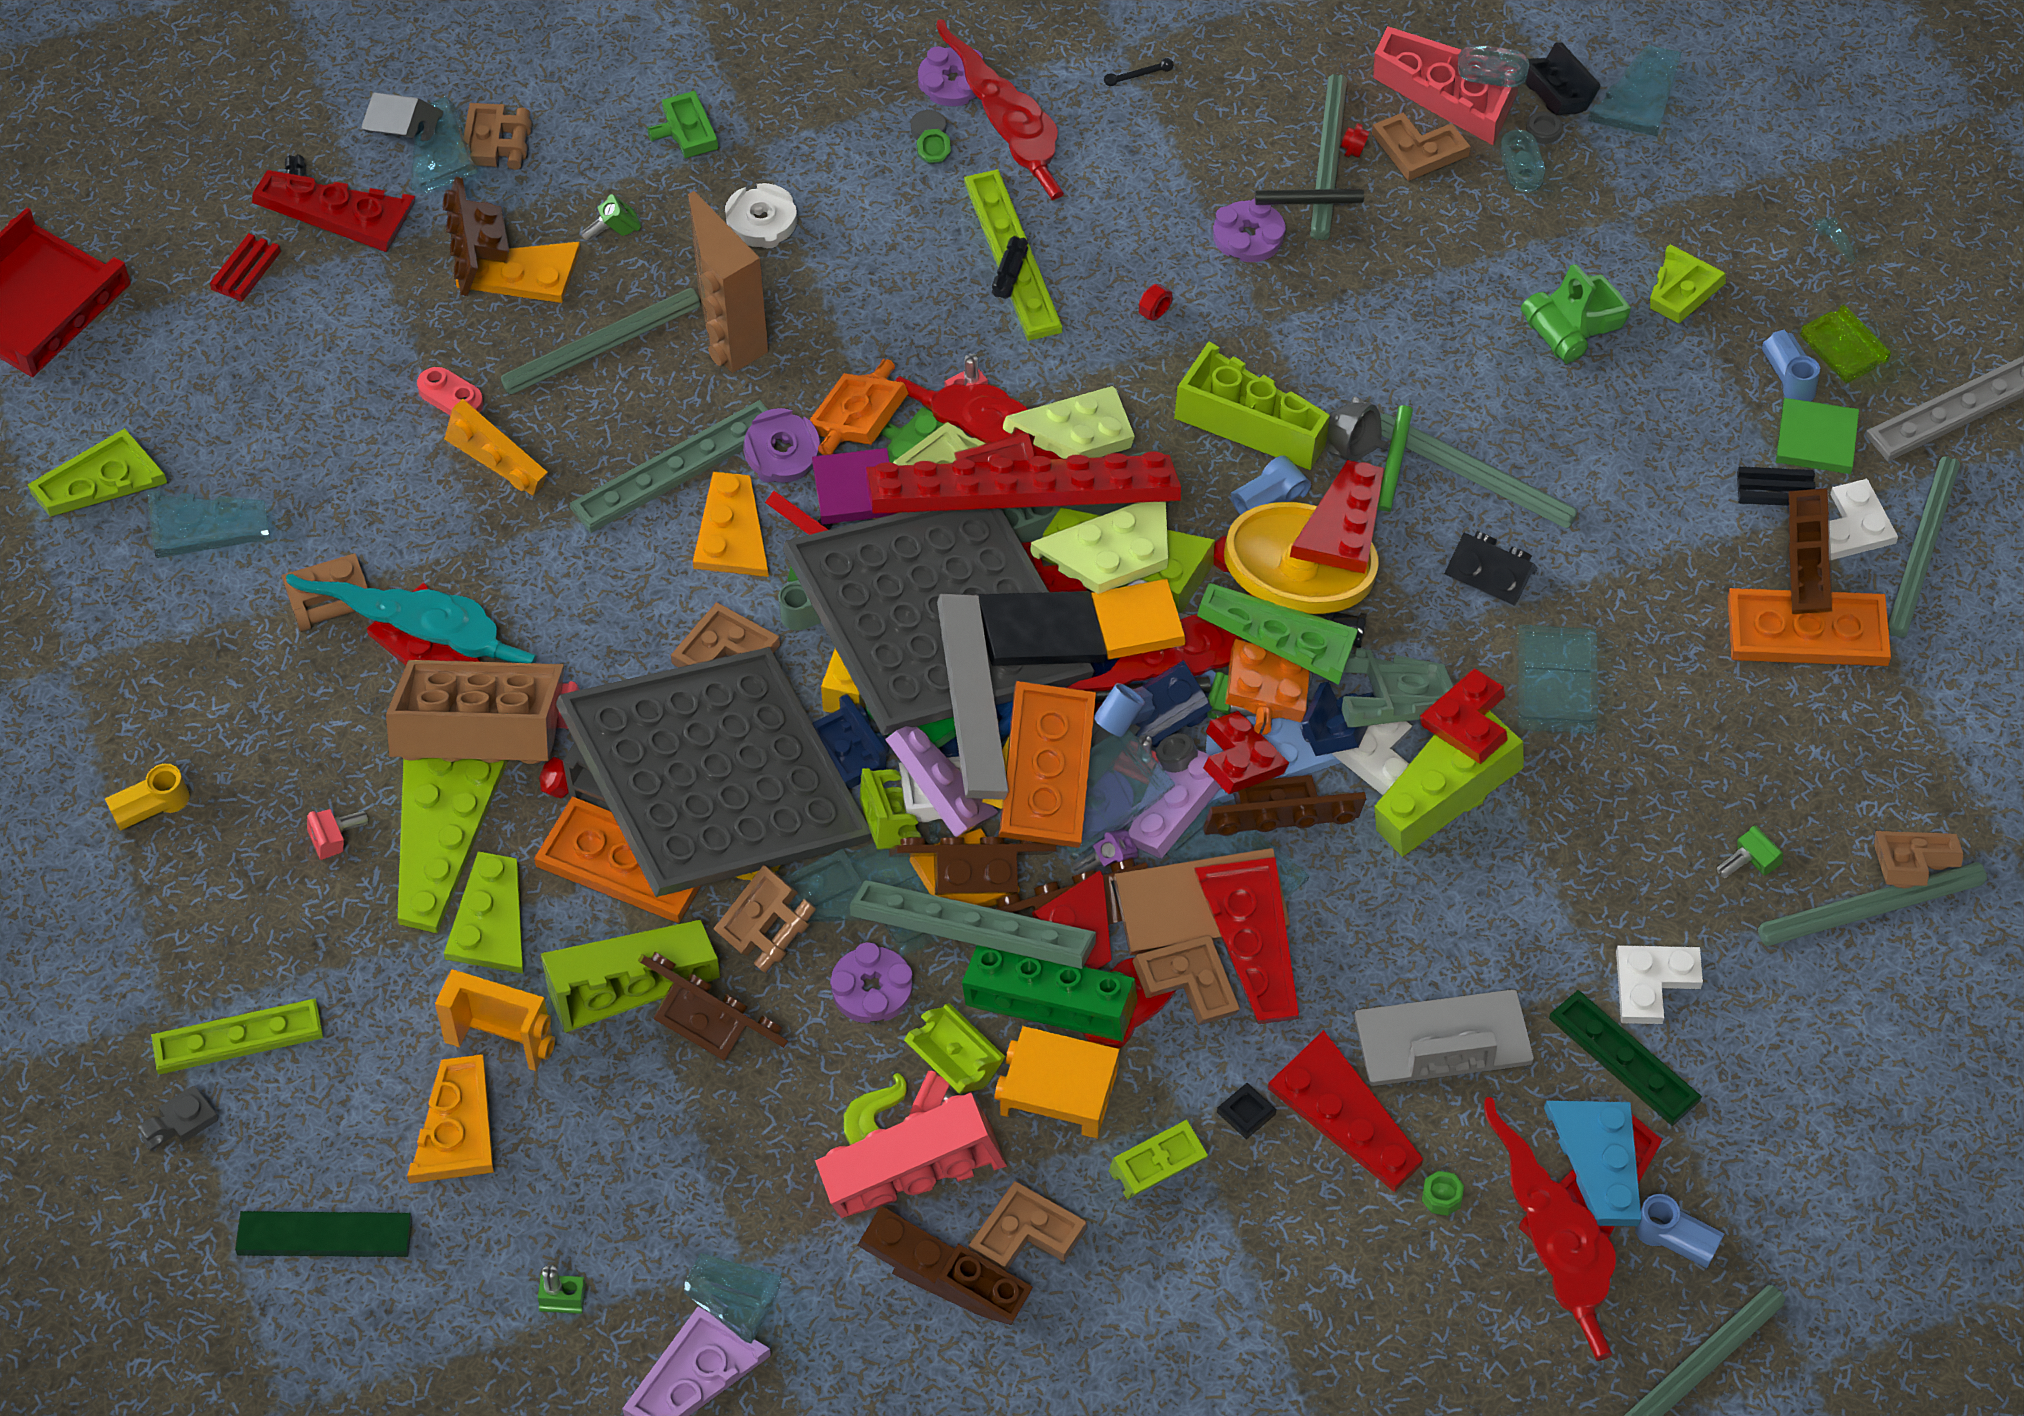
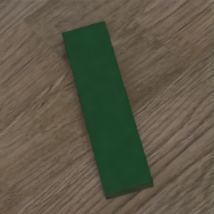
[1549,990,1702,1126]
[235,1211,412,1257]

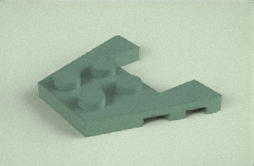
[1341,648,1453,727]

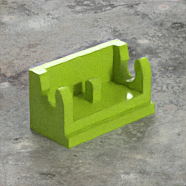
[859,768,921,850]
[904,1003,1006,1094]
[1108,1119,1208,1199]

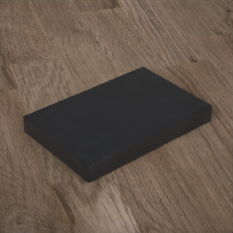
[978,591,1107,666]

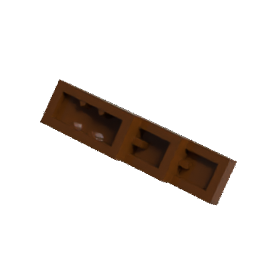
[1789,488,1832,614]

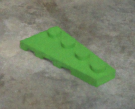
[1197,583,1358,685]

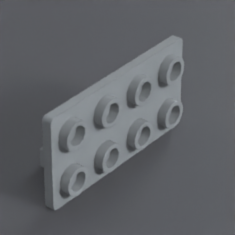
[1354,990,1534,1086]

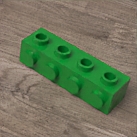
[962,945,1137,1042]

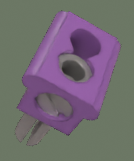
[1073,829,1138,874]

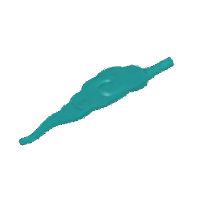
[286,574,537,663]

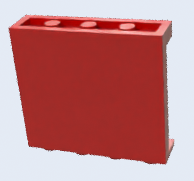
[0,207,131,378]

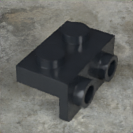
[1518,42,1601,115]
[1444,531,1538,606]

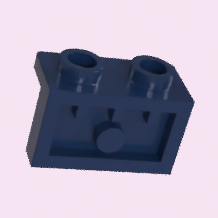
[1135,660,1212,748]
[1301,682,1375,756]

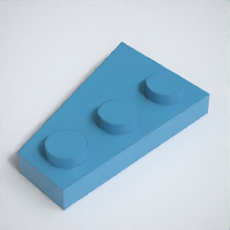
[1544,1101,1641,1226]

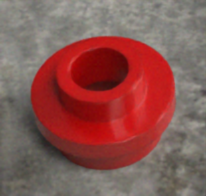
[1340,123,1369,158]

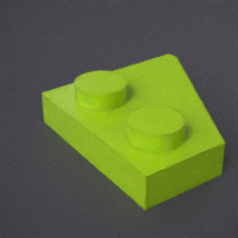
[1650,244,1726,324]

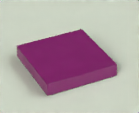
[812,448,897,525]

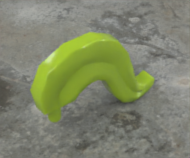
[844,1073,907,1145]

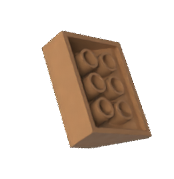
[688,191,768,373]
[386,660,564,764]

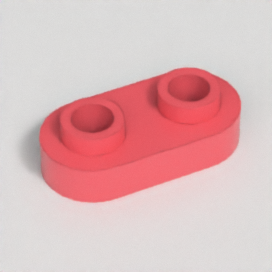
[417,367,483,416]

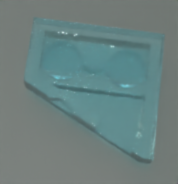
[781,849,866,922]
[684,1253,781,1344]

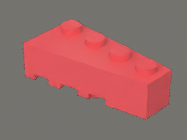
[1373,26,1520,145]
[815,1092,1007,1218]

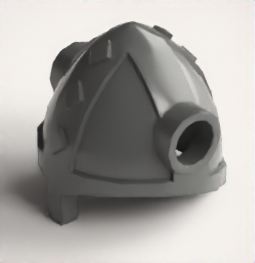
[1326,396,1389,461]

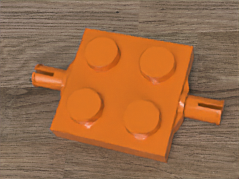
[810,358,909,455]
[1225,639,1310,735]

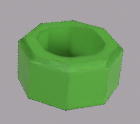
[916,129,951,164]
[1422,1171,1464,1216]

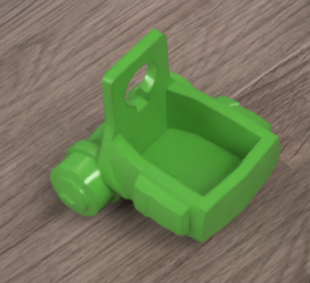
[1520,264,1631,364]

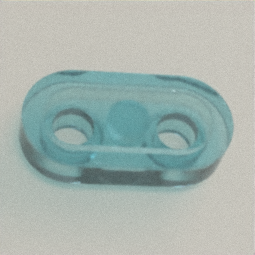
[1457,45,1529,87]
[1500,130,1545,192]

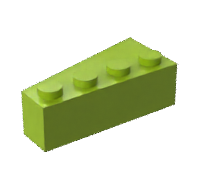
[1174,341,1330,470]
[1042,507,1215,613]
[1374,711,1524,857]
[541,920,720,1033]

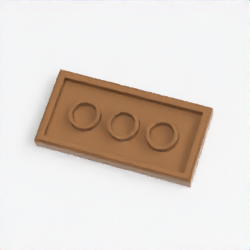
[1113,848,1290,955]

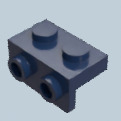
[812,694,889,790]

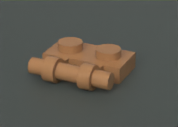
[460,103,532,170]
[713,865,817,973]

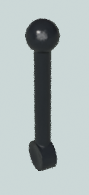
[1104,58,1174,86]

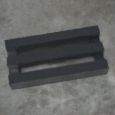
[1737,467,1816,506]

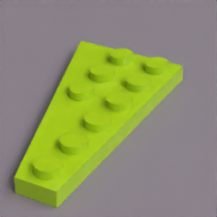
[398,758,509,933]

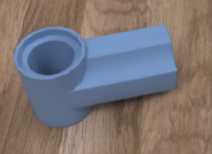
[1762,329,1820,402]
[1231,455,1311,515]
[1094,683,1155,737]
[1635,1194,1724,1268]

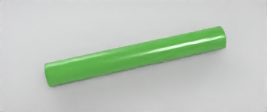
[1377,405,1413,512]

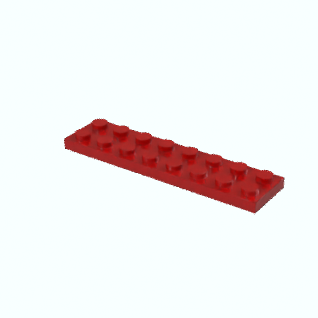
[866,452,1181,514]

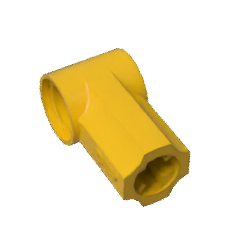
[105,764,190,831]

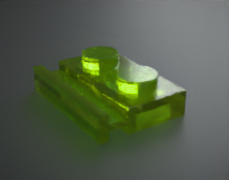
[1800,305,1891,384]

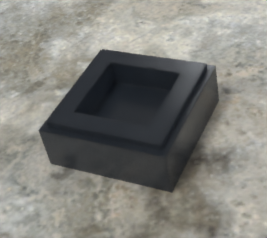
[1217,1083,1277,1140]

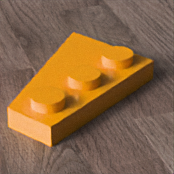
[455,242,581,303]
[444,399,548,496]
[693,472,769,577]
[407,1054,494,1184]

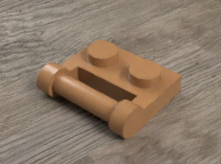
[281,553,368,632]

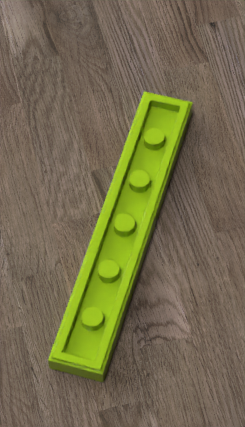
[964,169,1062,341]

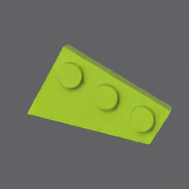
[27,428,167,517]
[444,852,524,974]

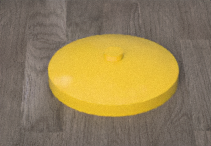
[1224,502,1379,614]

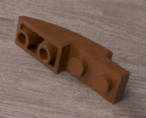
[857,1206,1033,1325]

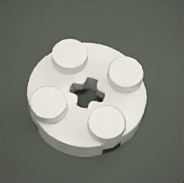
[725,183,797,249]

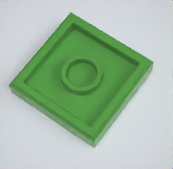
[1775,398,1859,474]

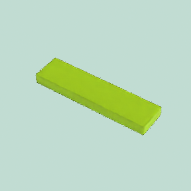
[151,998,323,1075]

